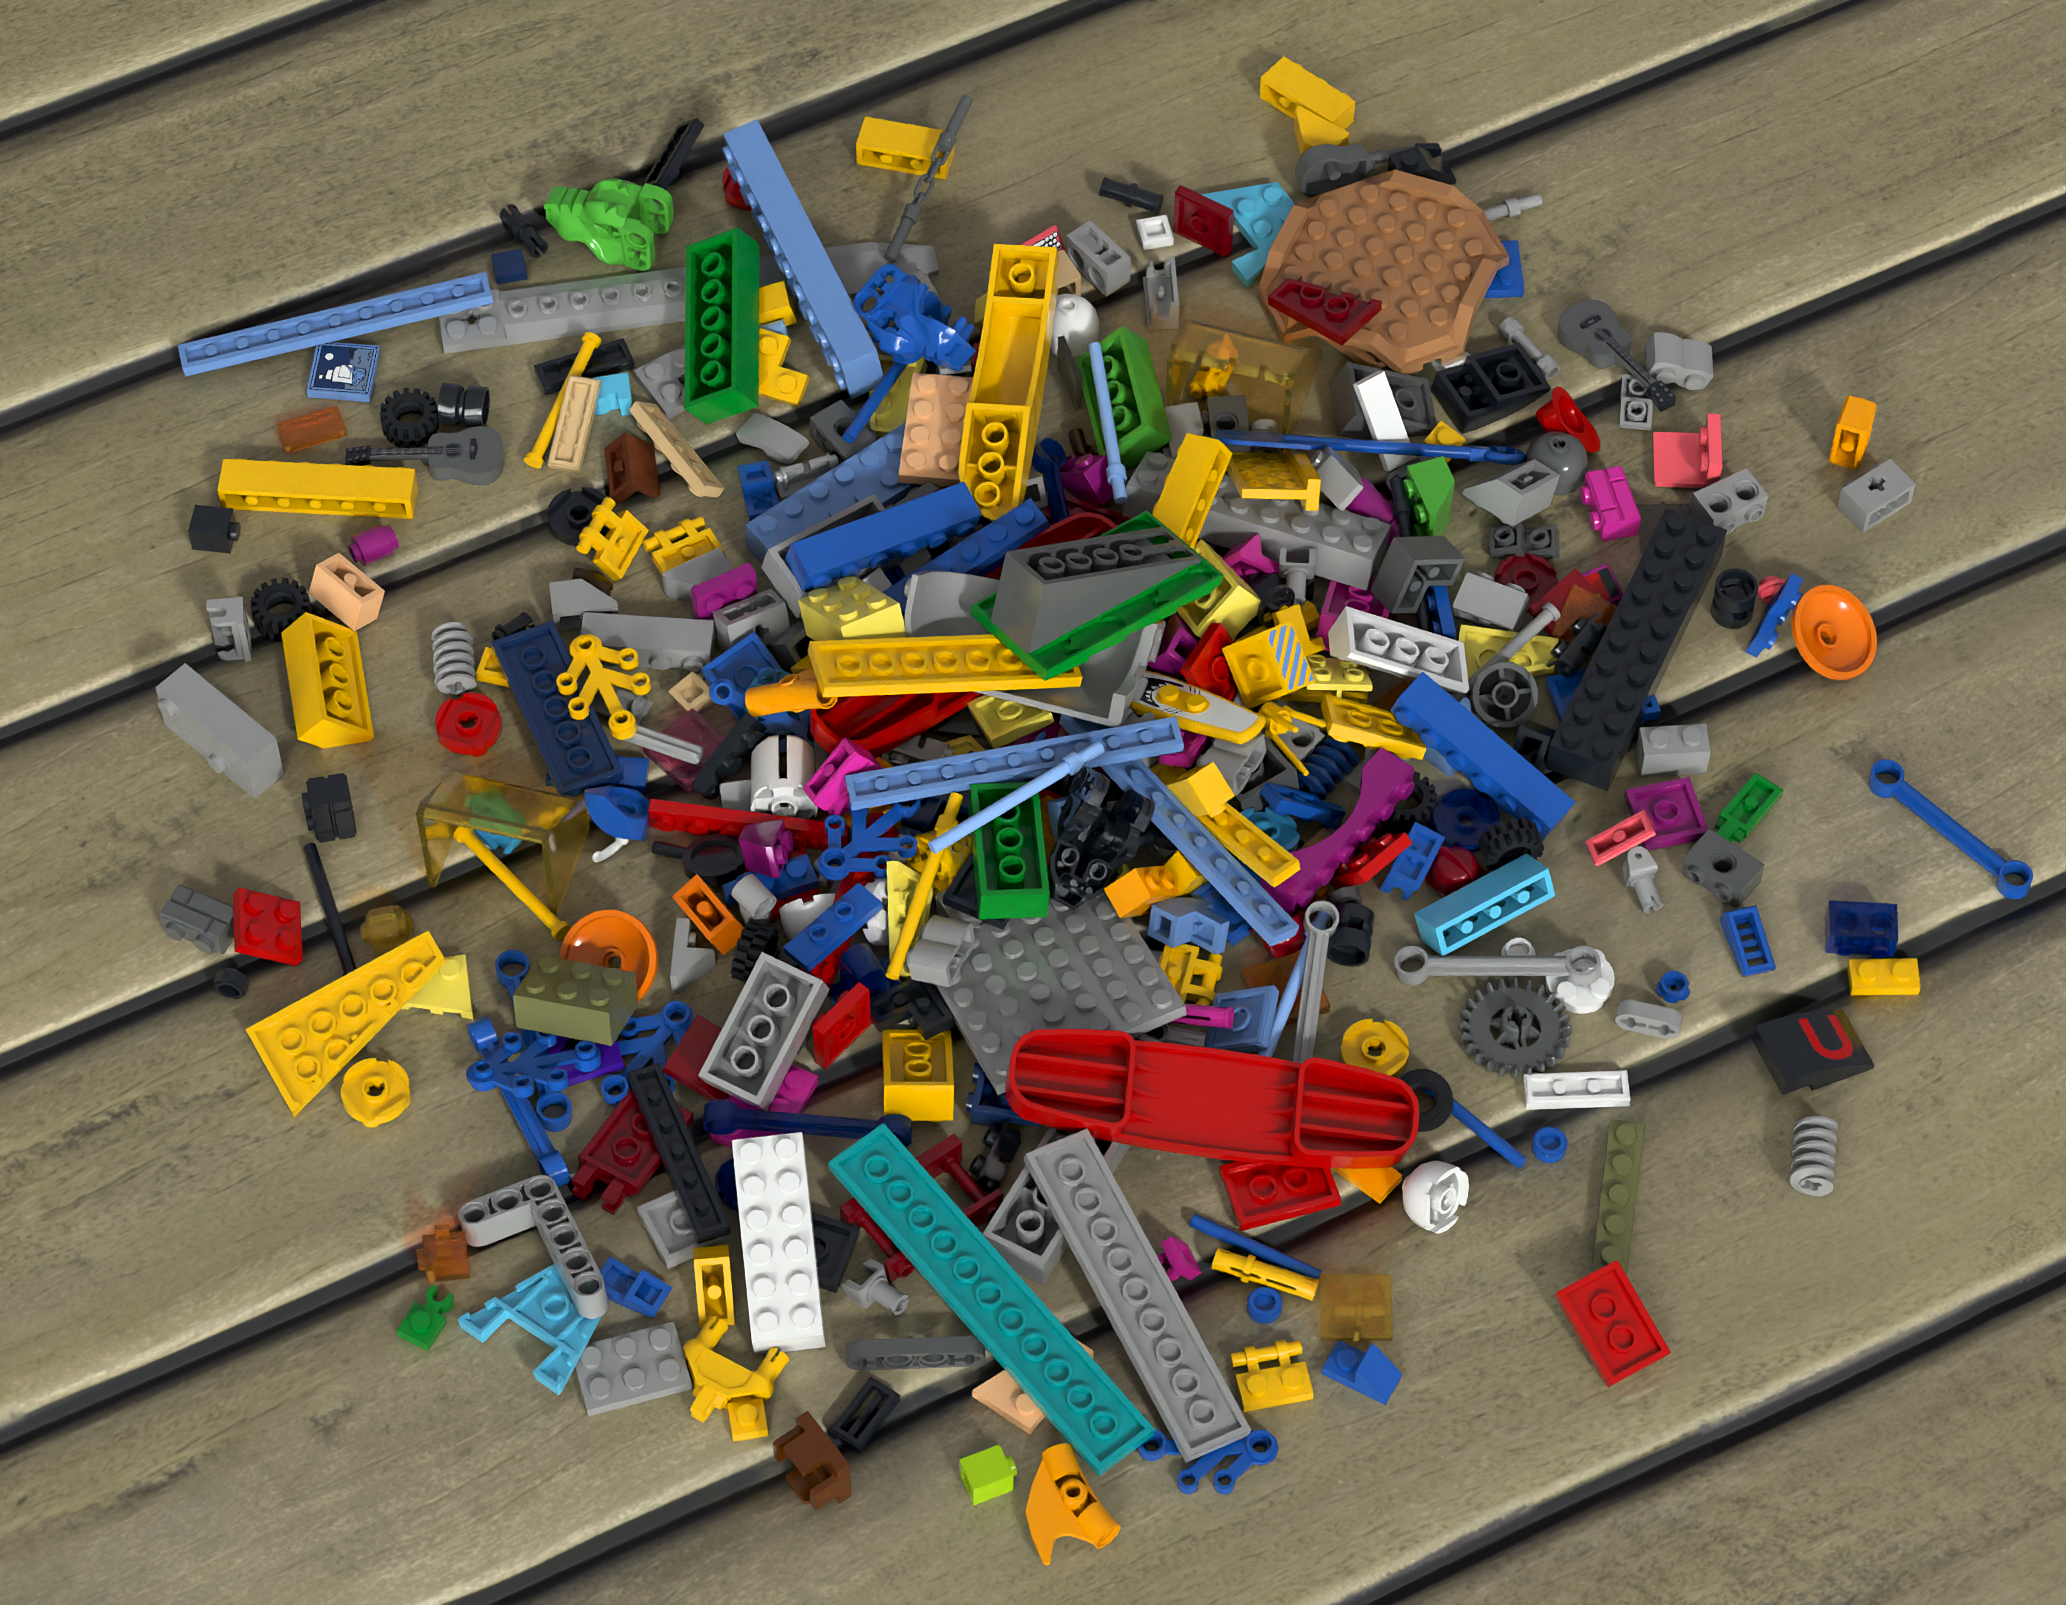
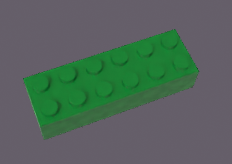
[684,227,759,425]

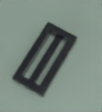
[829,1377,900,1454]

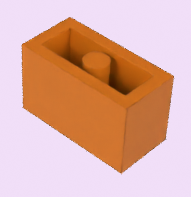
[672,874,745,956]

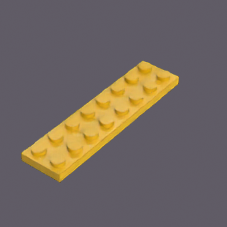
[808,634,1083,697]

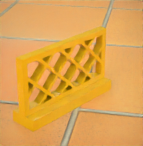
[1226,448,1321,511]

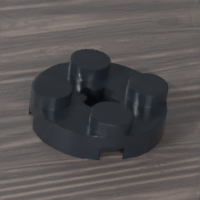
[548,487,609,547]

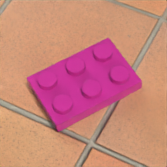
[710,1065,819,1149]

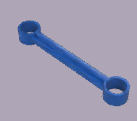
[1868,759,2033,899]
[495,950,573,1132]
[467,1016,571,1187]

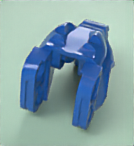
[853,264,976,371]

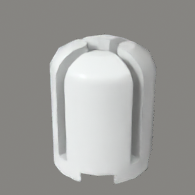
[751,735,818,819]

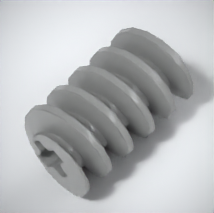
[431,622,477,695]
[1789,1116,1838,1196]

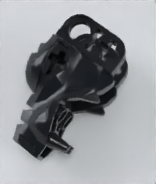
[1049,766,1155,910]

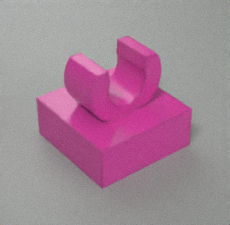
[1157,1236,1202,1282]

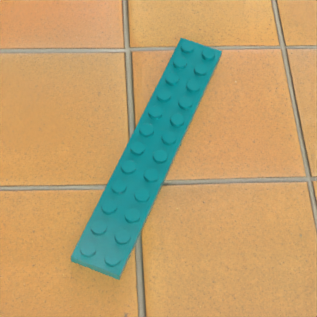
[828,1123,1155,1476]

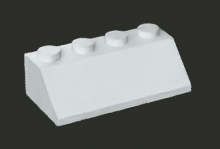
[1328,606,1469,693]

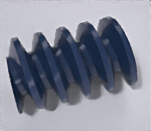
[1297,735,1360,801]

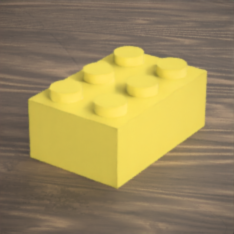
[798,576,906,641]

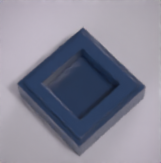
[491,249,528,285]

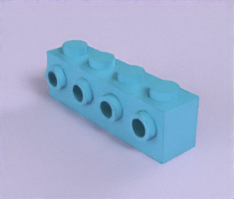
[1414,853,1555,956]

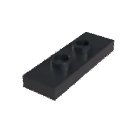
[642,118,704,190]
[534,338,635,395]

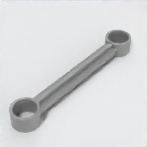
[1292,901,1339,1063]
[1394,946,1601,986]

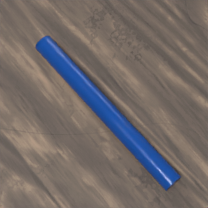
[842,361,907,443]
[1420,1088,1527,1169]
[1189,1214,1322,1279]

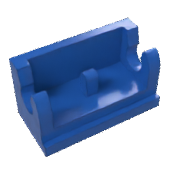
[1380,821,1445,900]

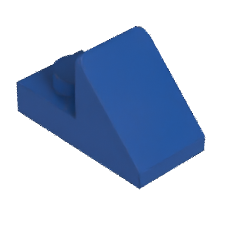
[1322,1340,1402,1405]

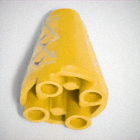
[906,824,972,900]

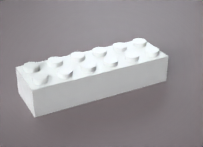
[732,1132,826,1355]

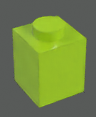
[959,1444,1017,1506]

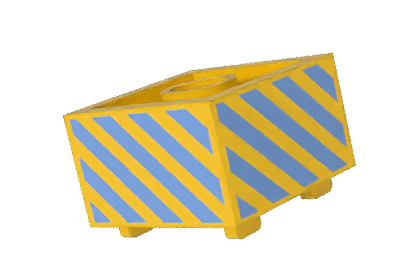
[1222,620,1316,709]

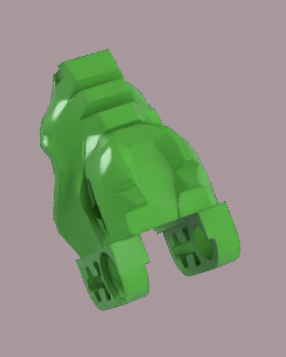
[544,178,674,271]

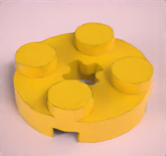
[1340,1018,1409,1078]
[341,1058,411,1128]

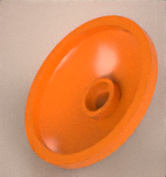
[1791,585,1877,680]
[559,910,658,1002]

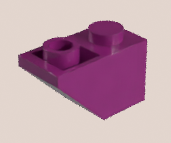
[1051,453,1114,505]
[1148,613,1201,679]
[739,819,794,878]

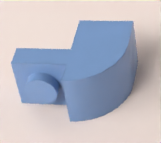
[1147,897,1230,955]

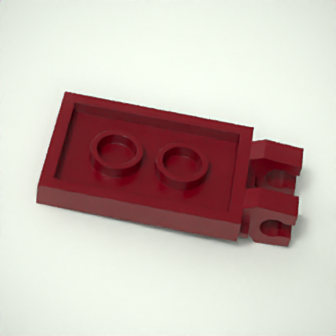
[572,1089,694,1215]

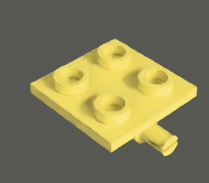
[1306,654,1373,732]

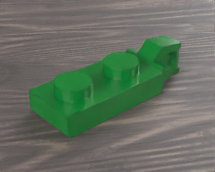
[1714,773,1784,843]

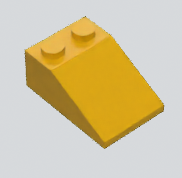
[882,1030,954,1123]

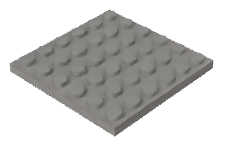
[933,892,1187,1095]

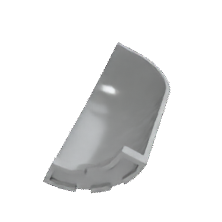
[904,570,1166,727]

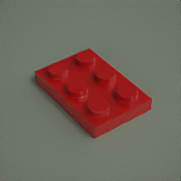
[1219,1161,1341,1232]
[1554,1260,1671,1388]

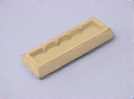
[547,375,602,473]

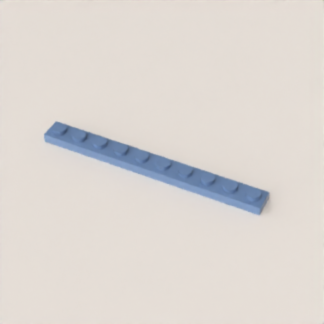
[178,272,494,377]
[1059,714,1299,947]
[845,716,1184,811]

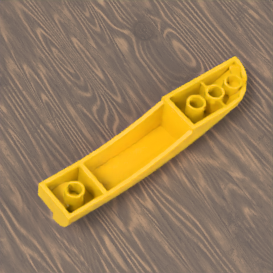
[958,244,1059,522]

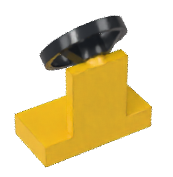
[1257,584,1326,657]

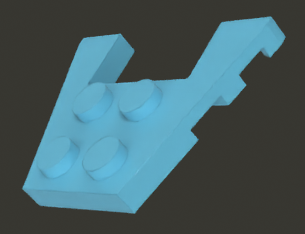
[1201,182,1295,288]
[457,1264,602,1395]

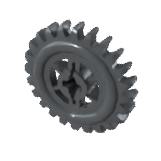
[1458,977,1572,1079]

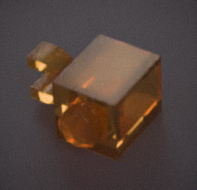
[417,1224,470,1283]

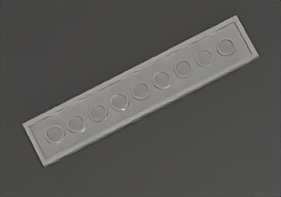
[1023,1128,1251,1463]

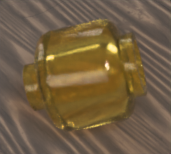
[361,905,414,952]

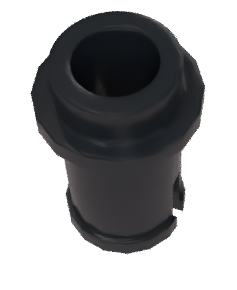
[492,612,535,640]

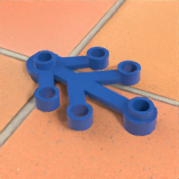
[709,666,814,754]
[818,799,920,880]
[601,1001,694,1106]
[466,1031,601,1098]
[1137,1429,1278,1494]

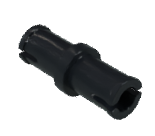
[1099,177,1164,214]
[499,204,548,258]

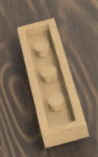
[629,401,725,498]

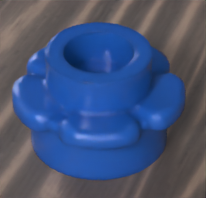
[1656,971,1690,1003]

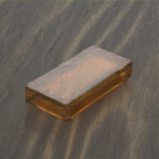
[276,406,347,454]

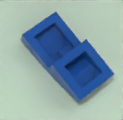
[737,460,779,522]
[600,1256,673,1318]

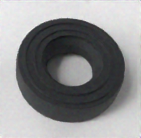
[1399,1069,1454,1132]

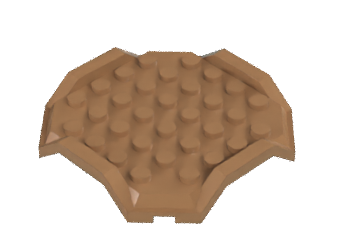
[1259,170,1509,375]

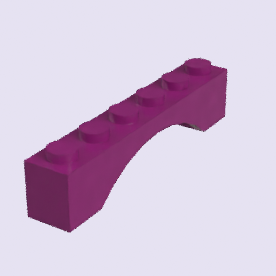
[1260,747,1415,916]

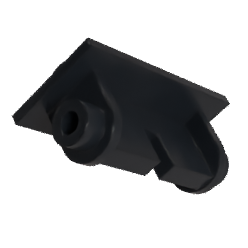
[1546,612,1607,678]
[968,1118,1021,1193]

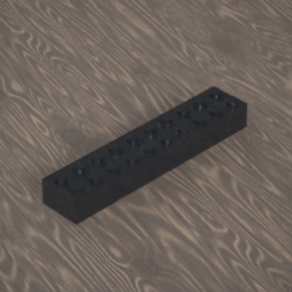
[1546,508,1727,791]

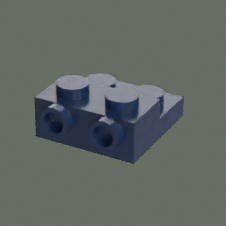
[966,1062,1040,1127]

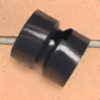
[438,382,490,427]
[1711,568,1758,629]
[1327,903,1375,967]

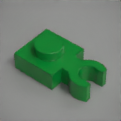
[396,1285,454,1351]

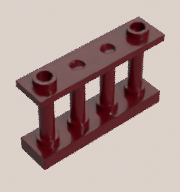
[840,1134,1004,1283]

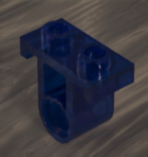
[827,943,901,1006]

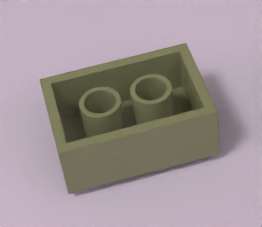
[513,955,638,1046]

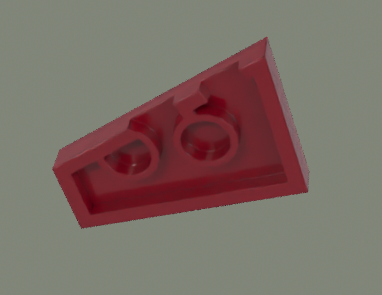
[1268,278,1382,346]

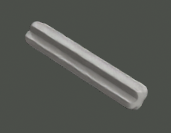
[611,720,704,764]

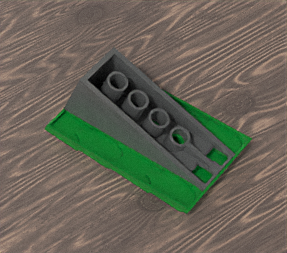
[970,510,1223,681]

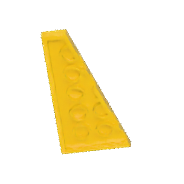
[245,931,446,1117]

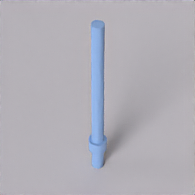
[1088,342,1127,505]
[928,741,1105,854]
[1258,911,1330,1057]

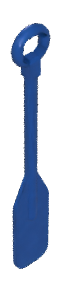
[1215,430,1525,465]

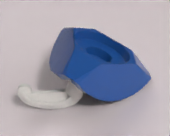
[584,786,650,863]

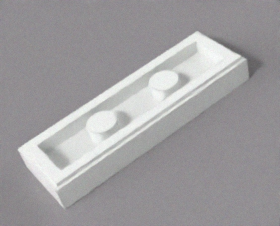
[1353,370,1416,472]
[1523,1070,1630,1110]

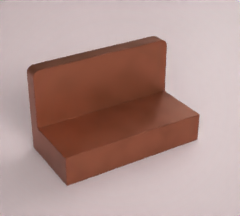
[604,432,660,503]

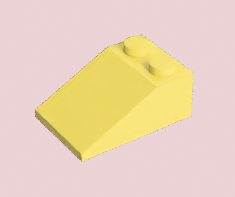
[1177,539,1261,641]

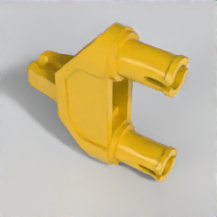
[683,1315,789,1423]

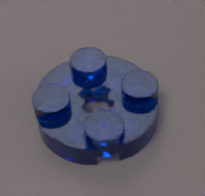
[1433,789,1500,852]

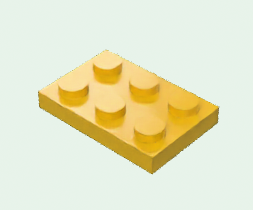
[1321,694,1427,760]

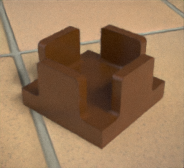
[773,1411,851,1510]

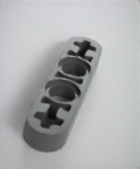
[846,1336,986,1371]

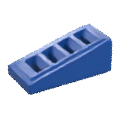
[1720,905,1776,977]

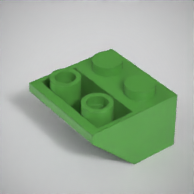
[1403,456,1455,537]

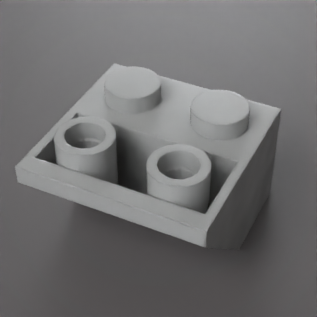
[1462,459,1560,527]

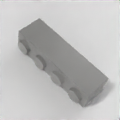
[580,612,716,672]

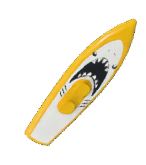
[1130,670,1266,745]

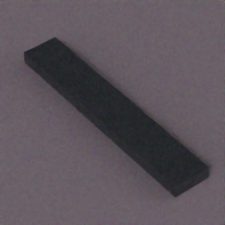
[627,1063,731,1244]

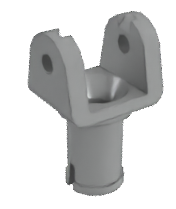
[1278,546,1316,606]
[1621,846,1664,913]
[841,1258,909,1315]

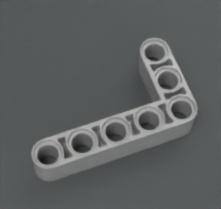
[458,1175,609,1319]

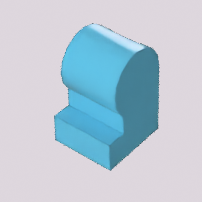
[592,372,633,416]

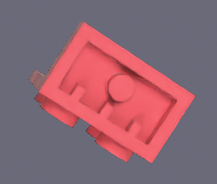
[1652,414,1722,488]

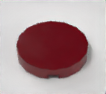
[1494,553,1558,612]

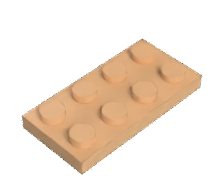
[898,373,973,487]

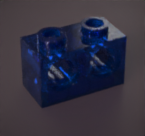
[1825,900,1898,958]

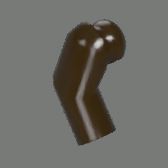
[1068,428,1099,456]
[572,568,613,597]

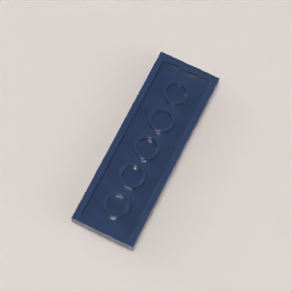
[491,621,624,801]

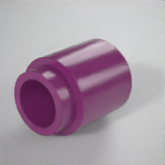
[348,524,399,566]

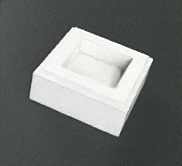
[1136,215,1174,250]

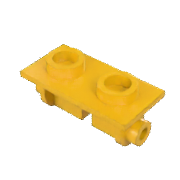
[1189,338,1238,399]

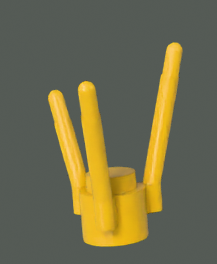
[1258,701,1327,776]

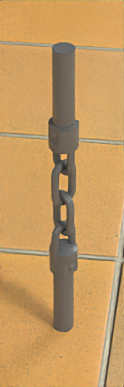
[884,95,973,263]

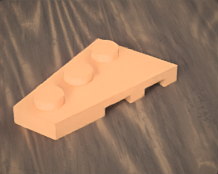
[972,1339,1094,1435]

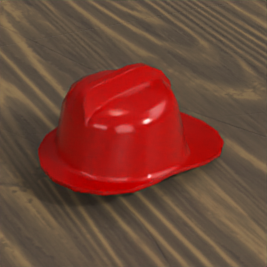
[1536,386,1601,453]

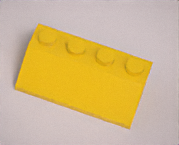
[281,612,374,749]

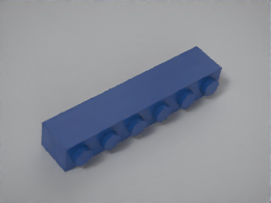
[785,482,982,591]
[1390,672,1576,841]

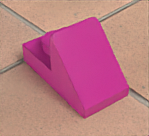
[1222,533,1279,583]

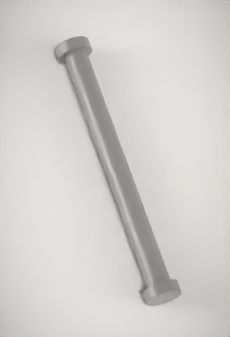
[1451,602,1561,702]

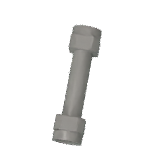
[1499,317,1560,380]

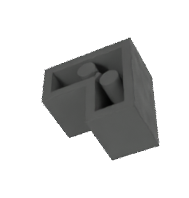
[1370,536,1465,613]

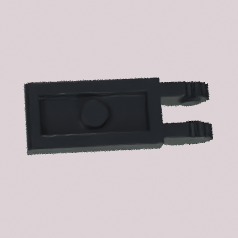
[693,713,767,800]

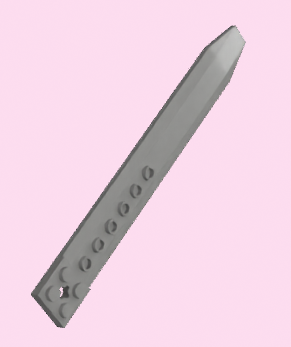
[439,242,939,354]

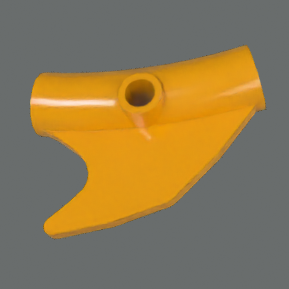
[745,667,838,717]
[1025,1443,1121,1566]

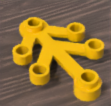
[556,634,651,740]

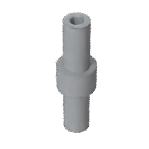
[1483,193,1542,221]

